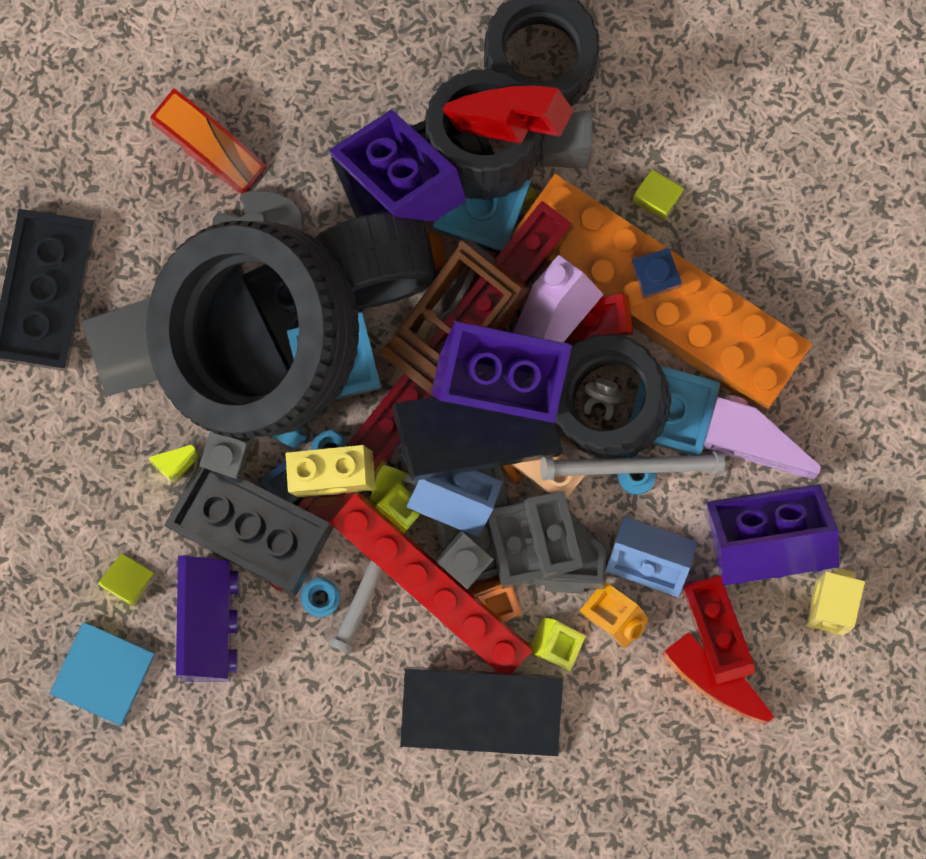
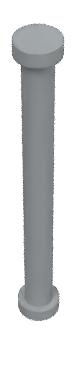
[540,451,725,480]
[328,474,418,655]

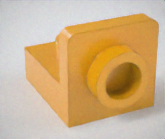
[580,582,649,648]

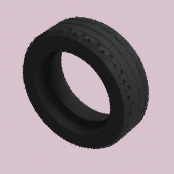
[146,221,359,438]

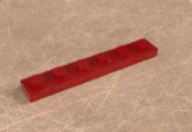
[329,492,533,673]

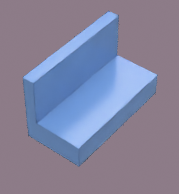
[406,470,502,538]
[605,516,697,598]

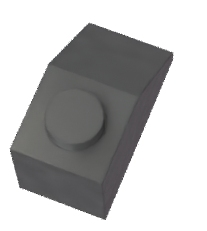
[540,110,593,169]

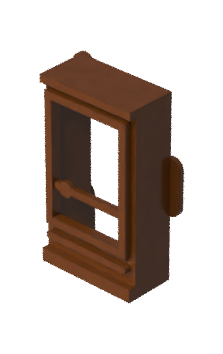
[379,240,532,397]

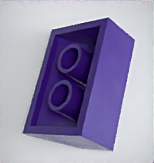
[329,109,466,222]
[431,321,572,423]
[706,484,840,585]
[176,555,239,682]

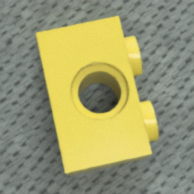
[286,445,375,497]
[805,568,865,636]

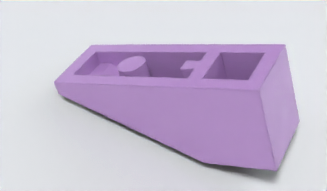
[513,255,604,342]
[703,395,821,480]

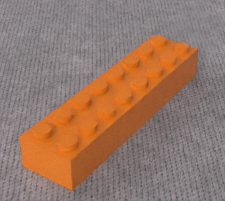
[511,174,812,415]

